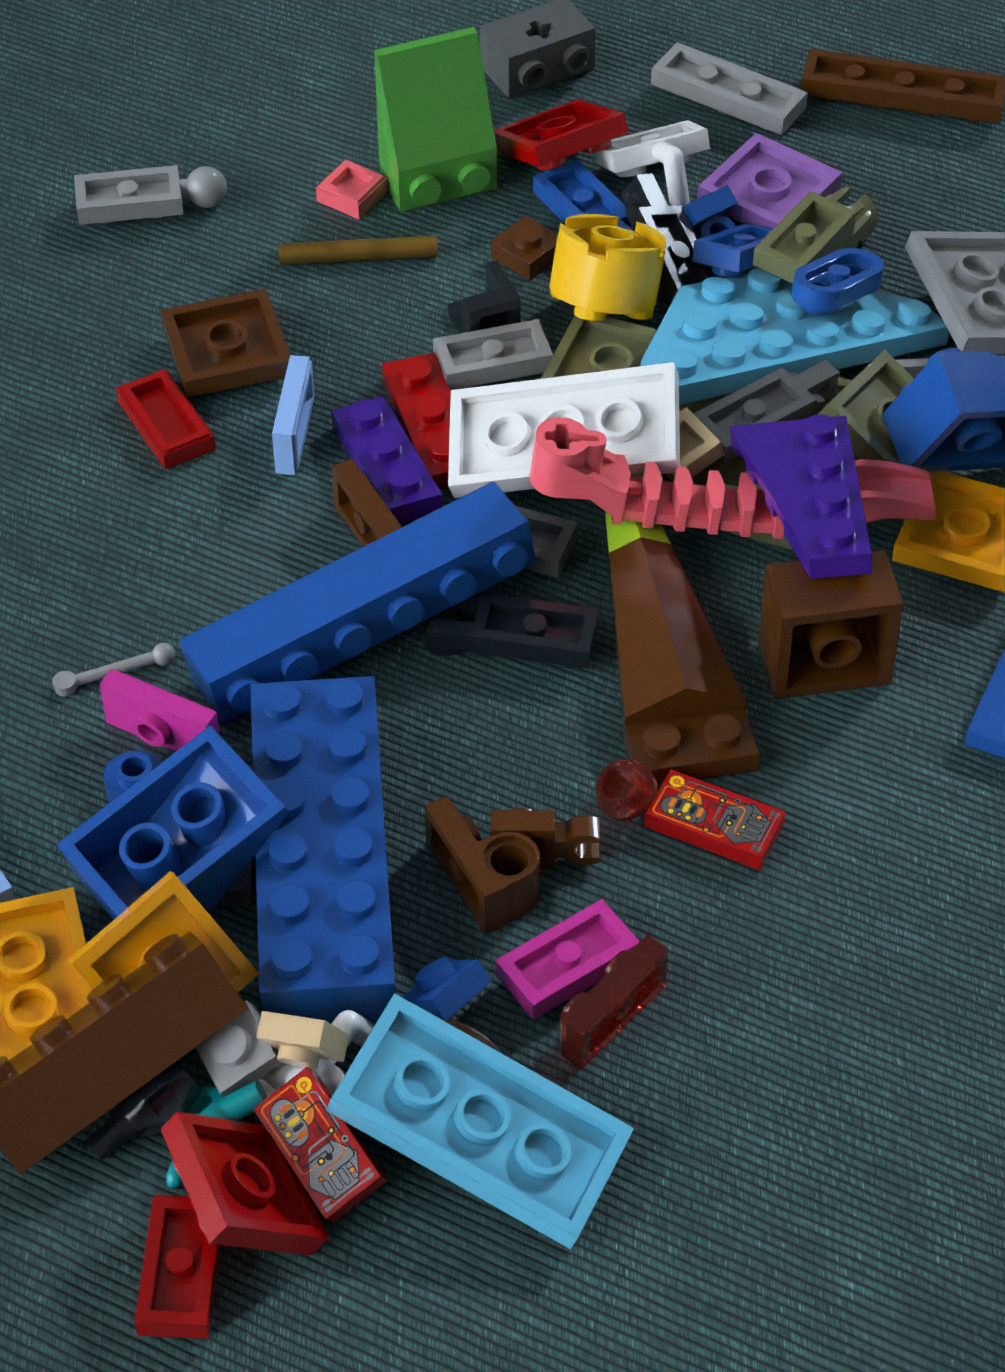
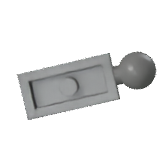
[74,165,227,225]

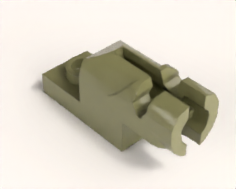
[752,187,878,283]

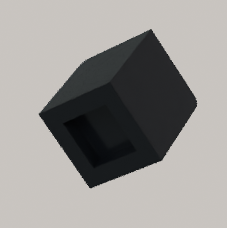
[448,260,521,334]

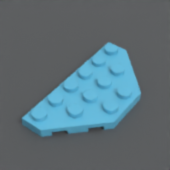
[641,268,949,405]

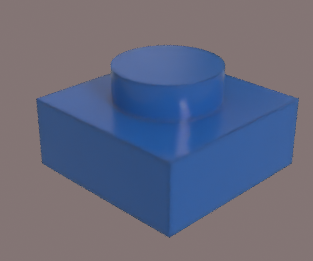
[402,957,492,1020]

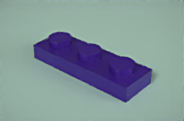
[331,396,443,524]

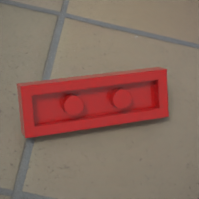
[382,352,451,489]

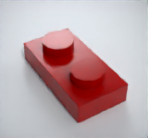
[134,1195,221,1339]

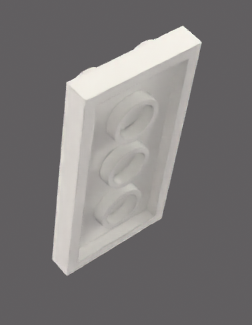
[448,362,680,498]

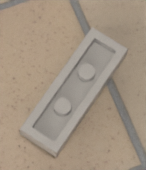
[651,42,808,135]

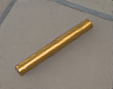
[279,235,438,265]

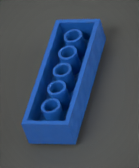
[250,676,396,1024]

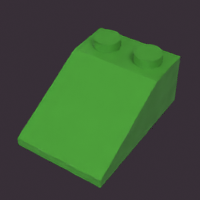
[374,27,497,212]

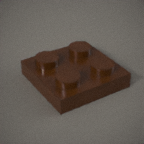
[160,289,290,398]

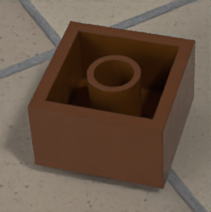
[758,550,904,699]

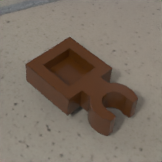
[491,808,600,869]

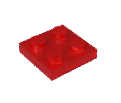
[494,99,629,170]
[160,1111,329,1256]

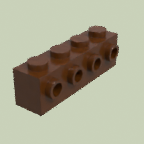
[0,931,248,1175]

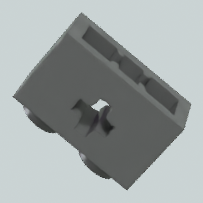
[480,0,596,99]

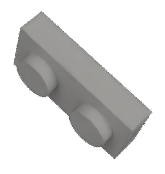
[433,319,553,390]

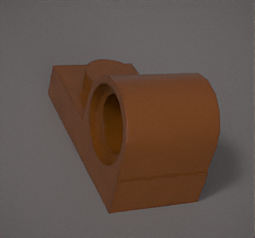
[424,796,540,934]

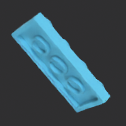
[326,993,634,1249]

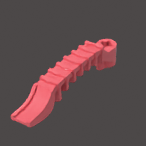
[529,417,936,539]

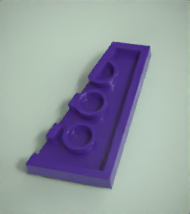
[730,415,872,579]

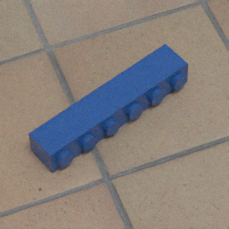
[178,481,537,724]

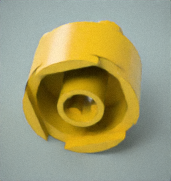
[549,214,667,321]

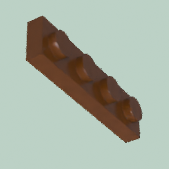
[801,48,1005,123]

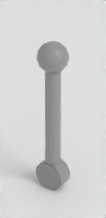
[52,643,175,697]

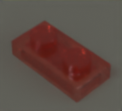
[560,935,668,1070]

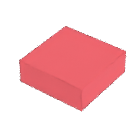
[316,159,388,219]

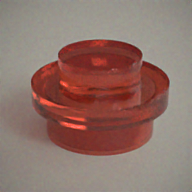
[595,759,657,821]

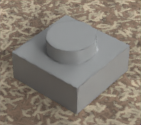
[196,1000,283,1096]

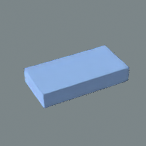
[272,355,315,475]

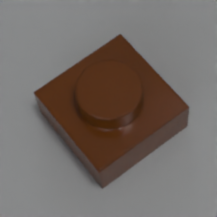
[490,215,558,281]

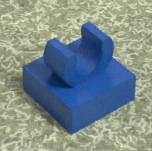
[682,185,738,239]

